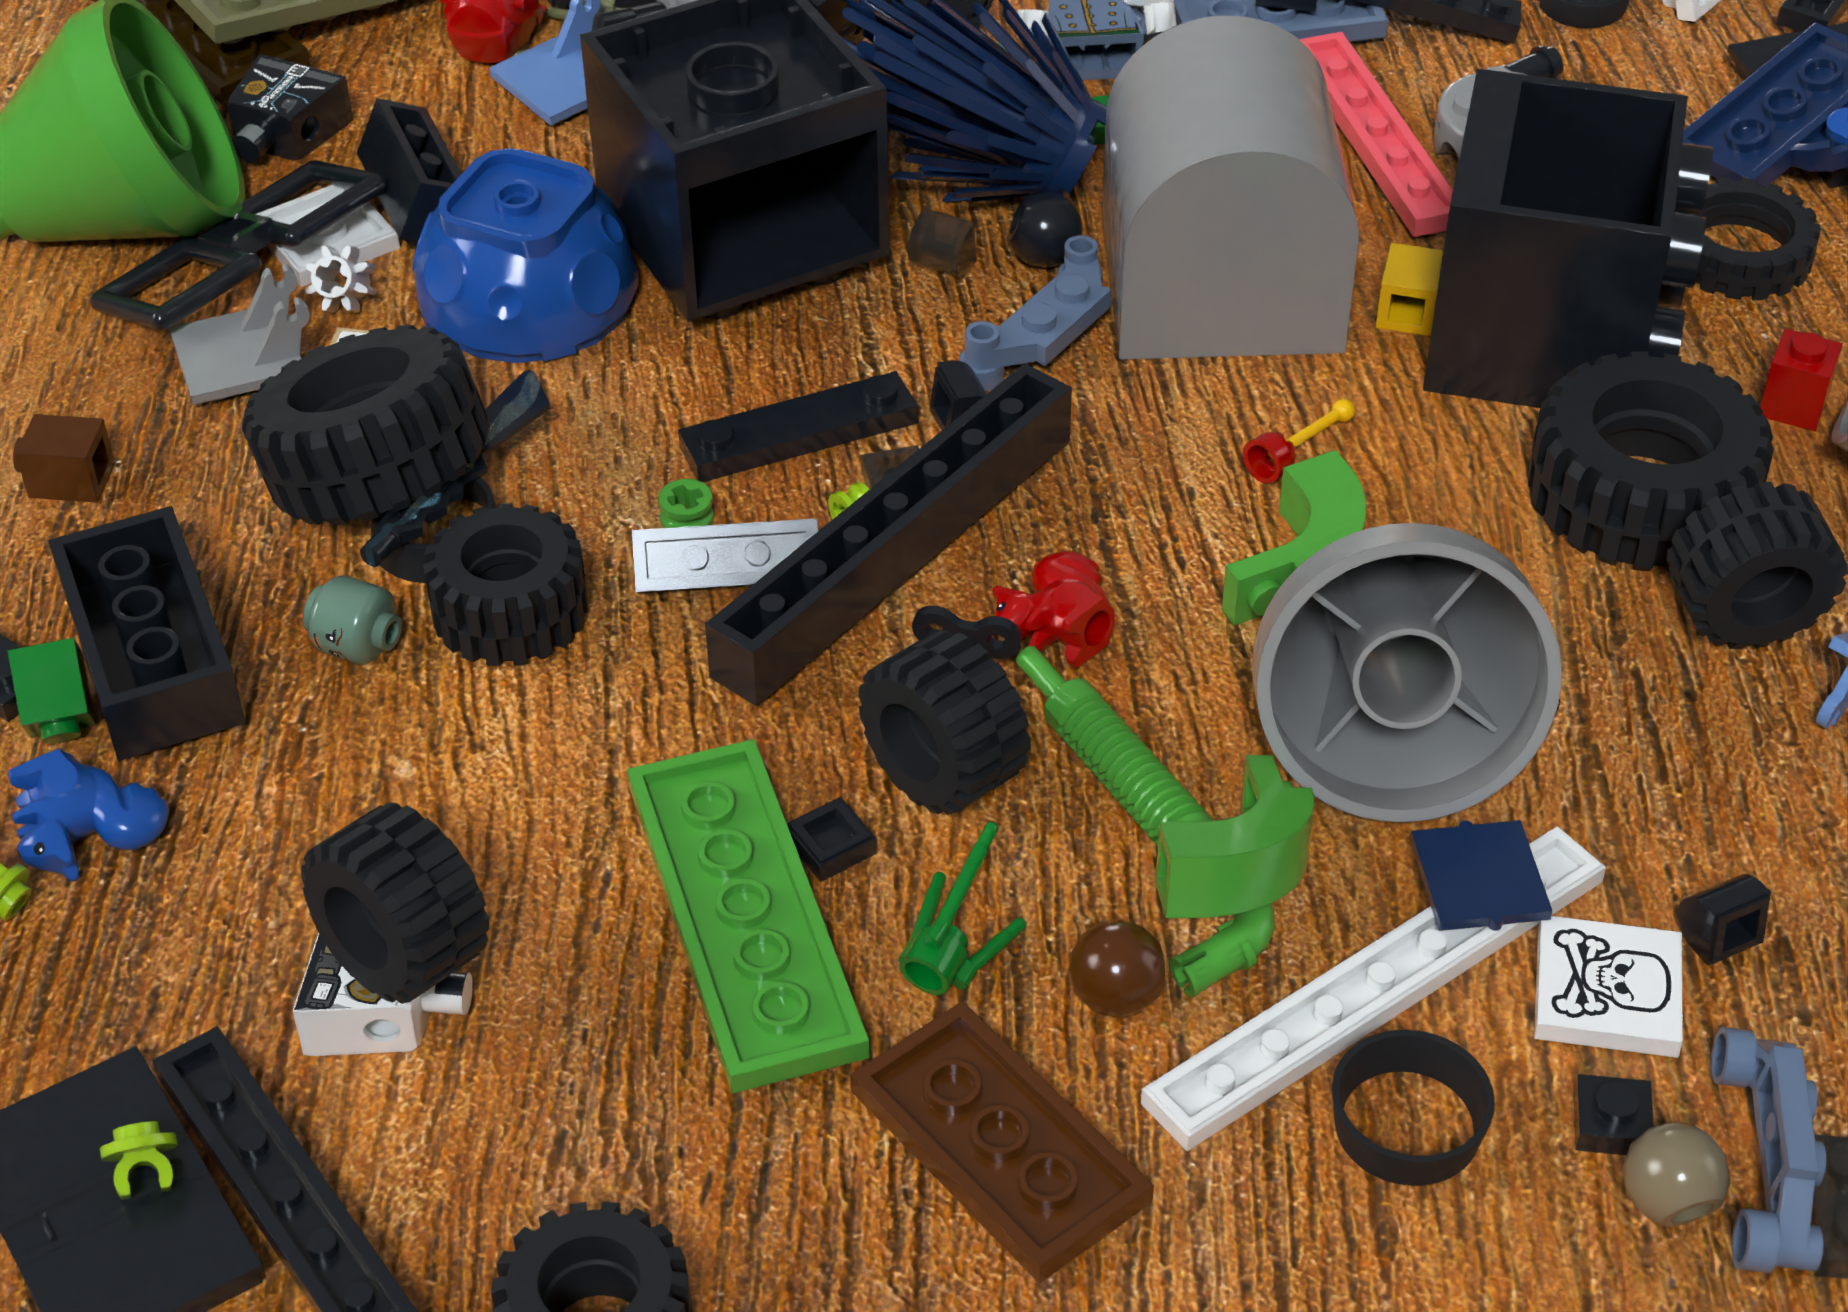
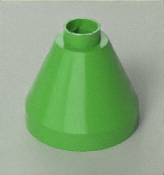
[0,0,245,242]

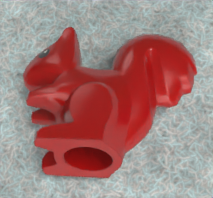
[992,551,1115,669]

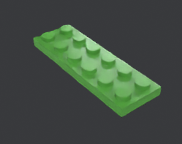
[627,739,870,1094]

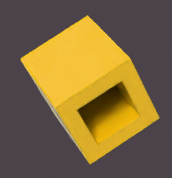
[1375,243,1443,336]

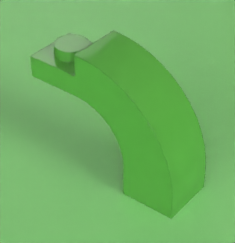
[1222,450,1366,626]
[1155,755,1314,918]

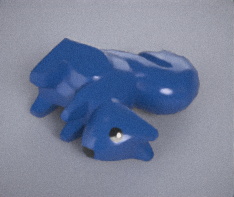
[7,748,169,882]

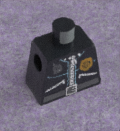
[228,54,353,163]

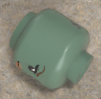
[303,575,402,665]

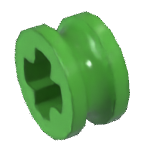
[658,479,714,528]

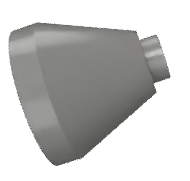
[1252,523,1562,822]

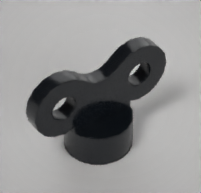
[912,606,1023,659]

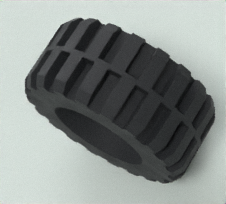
[242,325,489,525]
[1528,352,1774,571]

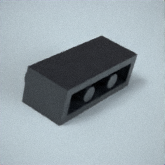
[356,98,461,246]

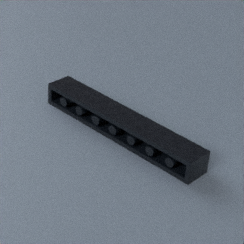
[705,363,1072,706]

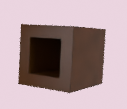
[13,414,115,503]

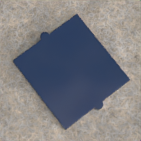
[1410,820,1552,931]

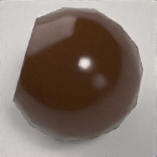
[1068,919,1165,1019]

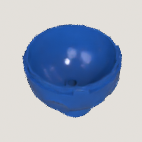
[412,148,639,363]

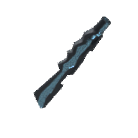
[360,370,550,567]

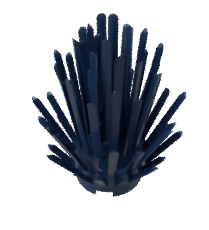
[840,0,1107,203]

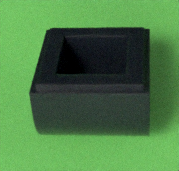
[929,361,987,430]
[1678,874,1771,966]

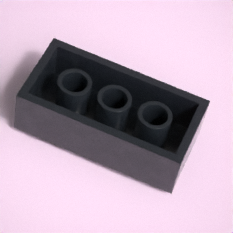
[48,506,246,761]

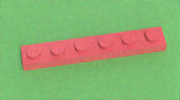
[1299,32,1453,237]

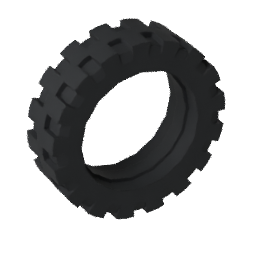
[1695,177,1821,300]

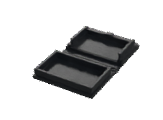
[0,1046,264,1312]

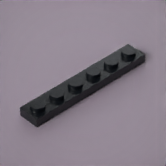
[152,1026,418,1312]

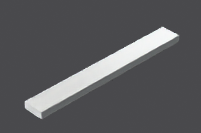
[1141,826,1606,1152]

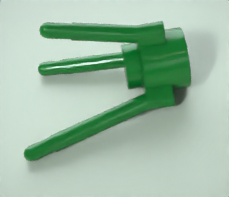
[898,822,1026,995]

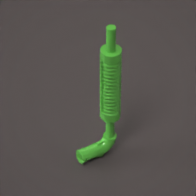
[1016,646,1275,998]

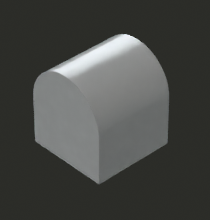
[1101,16,1359,360]

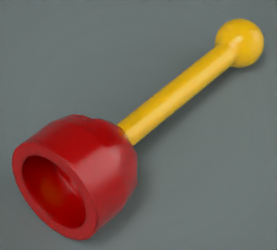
[1243,399,1355,484]

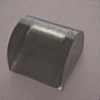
[908,208,977,278]

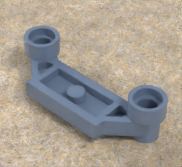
[959,235,1111,391]
[1711,1027,1826,1273]

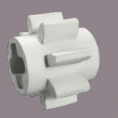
[305,245,377,313]

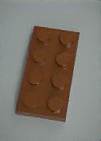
[850,1001,1154,1284]

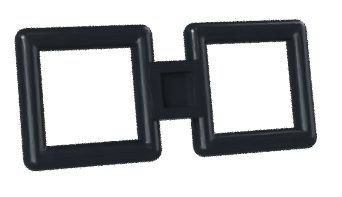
[90,160,388,330]

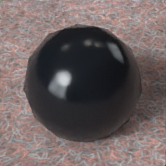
[1007,191,1083,269]

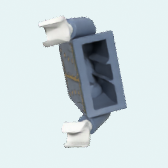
[1016,0,1177,80]

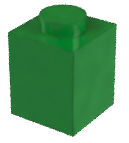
[7,638,96,743]

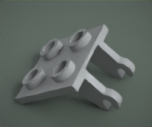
[169,264,310,405]

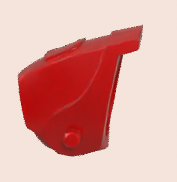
[439,0,547,63]

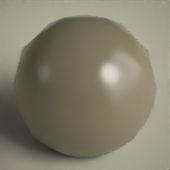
[1622,1122,1731,1227]

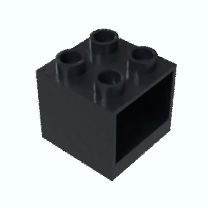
[580,0,890,322]
[1423,68,1713,408]

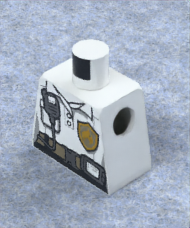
[293,933,473,1056]

